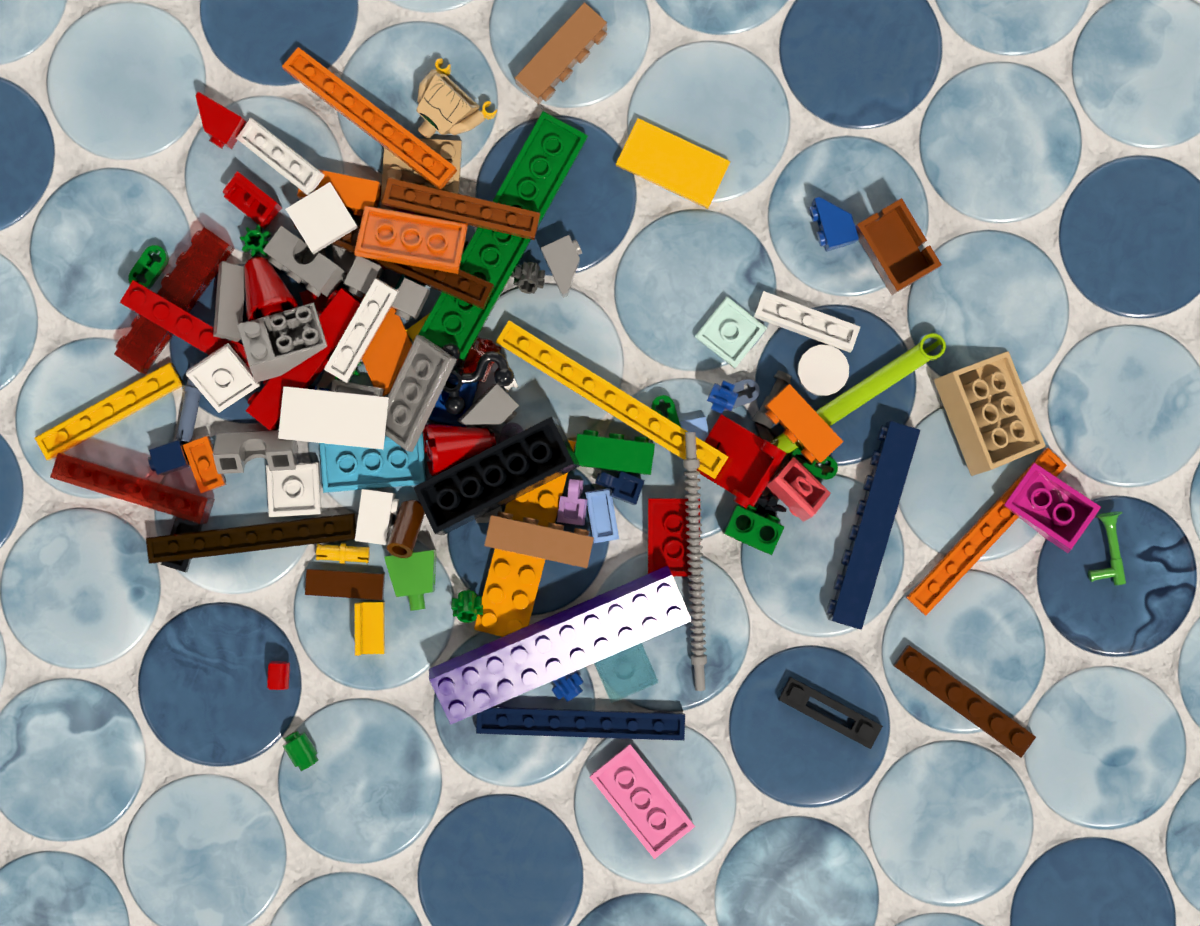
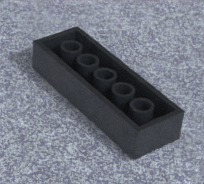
[413,416,580,535]

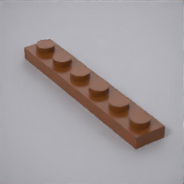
[382,178,541,240]

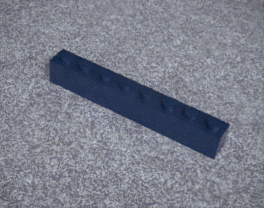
[826,421,920,630]

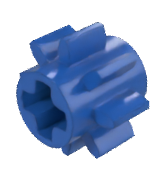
[707,381,738,414]
[552,671,583,702]

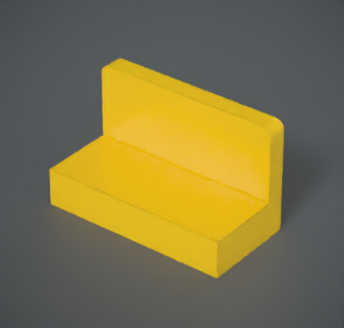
[355,602,385,656]

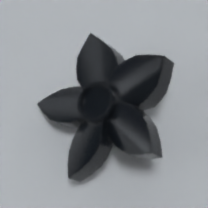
[757,495,787,517]

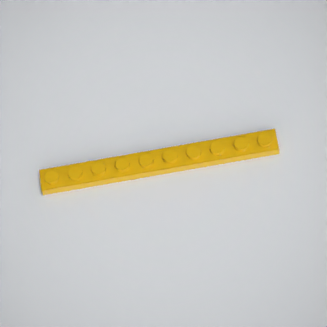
[496,321,729,479]

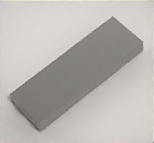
[213,261,245,342]

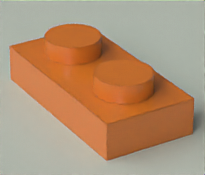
[183,436,227,494]

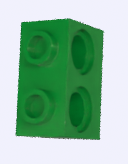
[723,505,784,555]

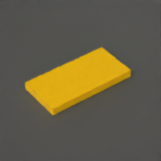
[616,118,731,209]

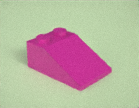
[1004,463,1101,553]

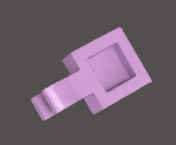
[557,479,587,525]

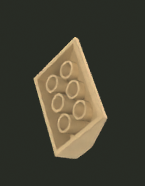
[934,351,1046,476]

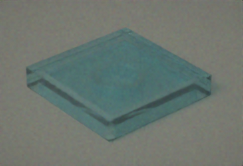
[594,642,659,704]

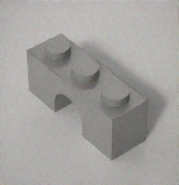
[263,226,347,298]
[344,256,430,321]
[213,430,298,474]

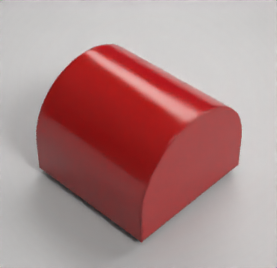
[267,661,290,690]

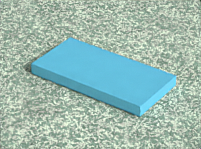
[319,433,427,493]

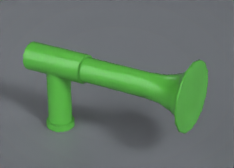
[1088,512,1126,585]

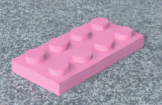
[589,744,695,859]

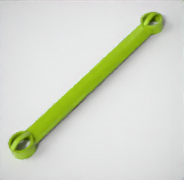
[770,333,946,456]

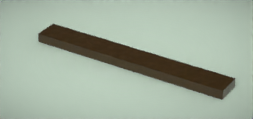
[146,513,357,564]

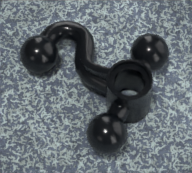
[441,343,514,415]

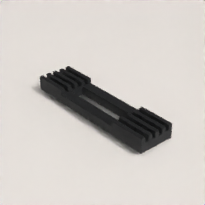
[778,677,883,749]

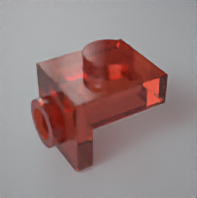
[463,338,501,383]

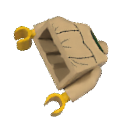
[416,58,497,139]

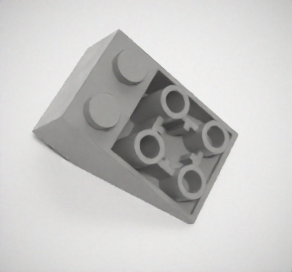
[237,303,327,383]

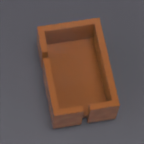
[855,198,942,295]

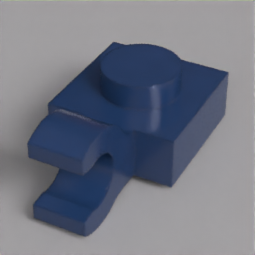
[595,471,645,505]

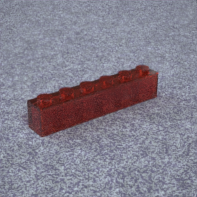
[114,227,235,374]
[50,453,215,524]

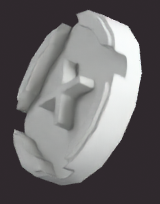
[797,345,849,396]

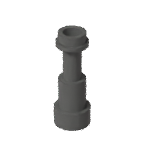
[752,370,792,429]

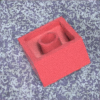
[767,457,831,522]

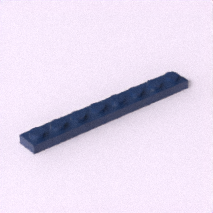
[476,707,685,741]

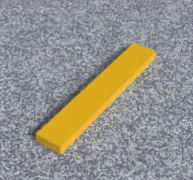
[35,362,184,461]

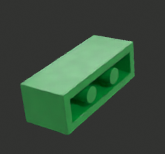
[575,430,655,475]

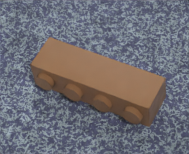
[515,2,608,105]
[484,511,594,568]

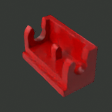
[223,171,282,229]

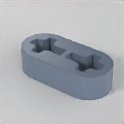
[712,379,760,412]

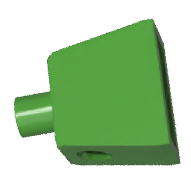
[384,550,436,611]

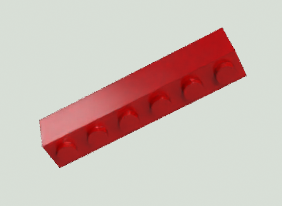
[245,288,362,430]

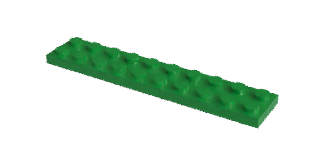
[418,111,588,361]

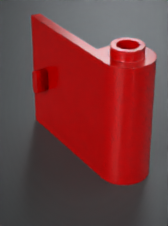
[697,414,787,509]

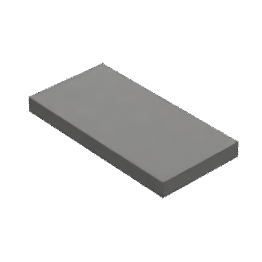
[385,335,457,452]

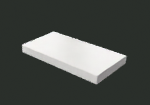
[278,386,389,449]

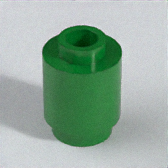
[282,730,319,771]

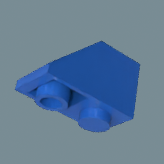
[809,197,859,252]

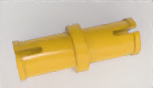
[316,543,370,564]

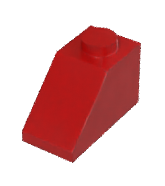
[195,92,247,149]

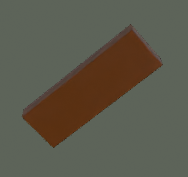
[305,569,385,600]

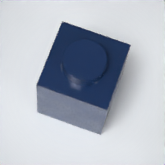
[148,440,190,475]

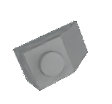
[541,235,582,298]
[457,384,519,425]

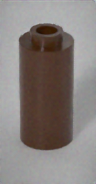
[387,500,425,558]

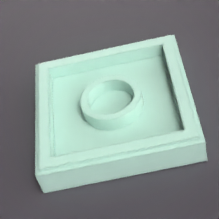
[695,296,767,369]

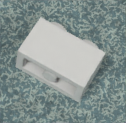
[355,489,399,545]

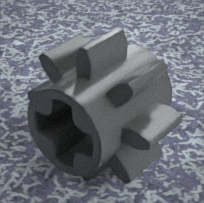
[513,262,545,294]

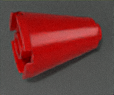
[244,256,298,321]
[423,424,496,476]

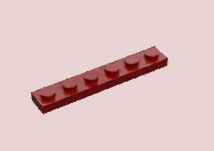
[119,280,250,369]

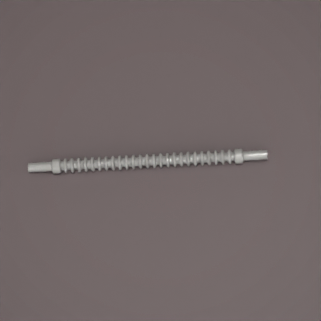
[683,432,707,691]

